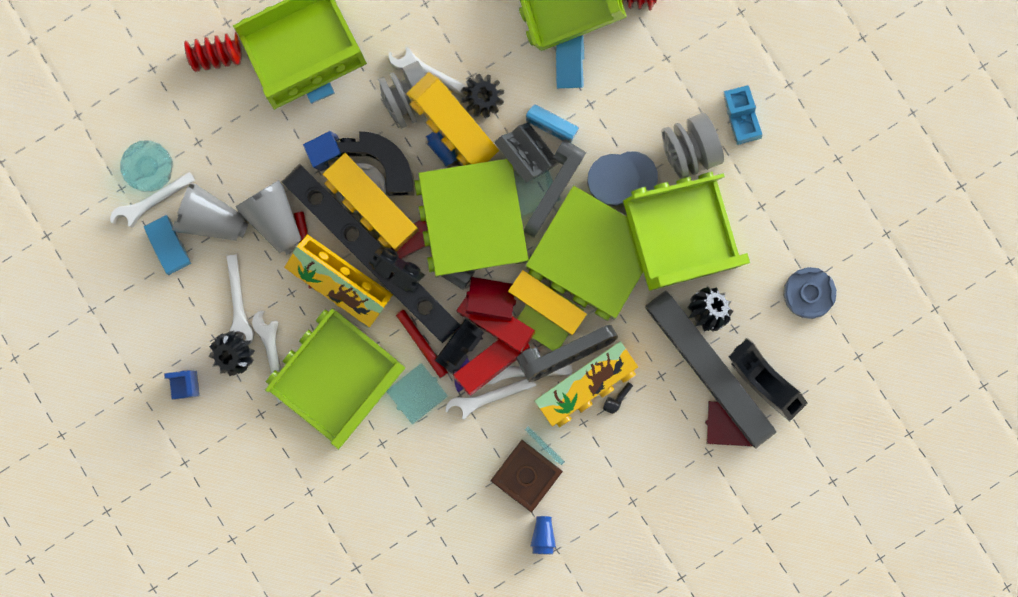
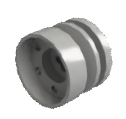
[378,61,426,129]
[661,113,724,179]

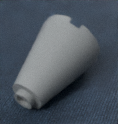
[235,180,302,255]
[172,182,249,241]

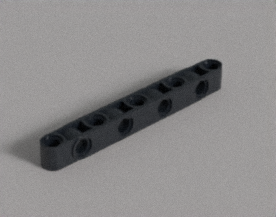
[281,164,460,343]

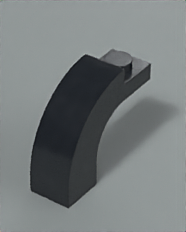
[336,131,414,196]
[728,338,808,422]

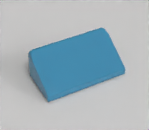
[526,105,579,143]

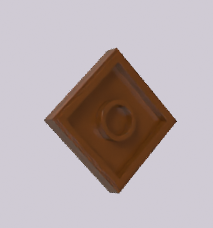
[490,439,563,513]

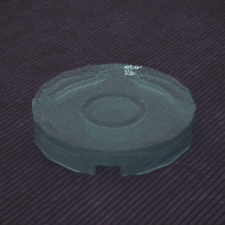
[120,140,173,192]

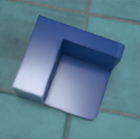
[303,131,341,171]
[164,370,200,400]

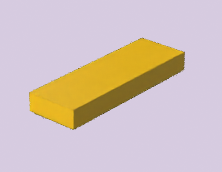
[508,270,587,335]

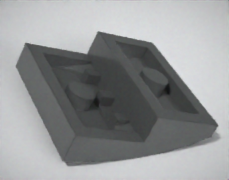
[494,122,559,183]

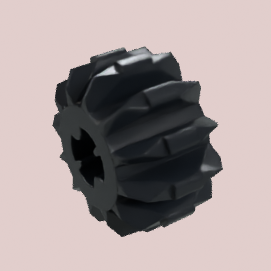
[461,74,504,118]
[687,287,734,332]
[208,330,255,376]

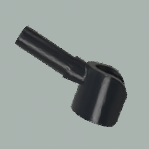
[603,382,633,414]

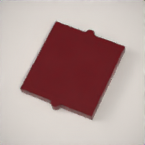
[466,277,516,321]
[705,401,752,446]

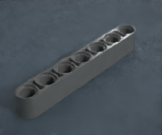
[645,290,777,449]

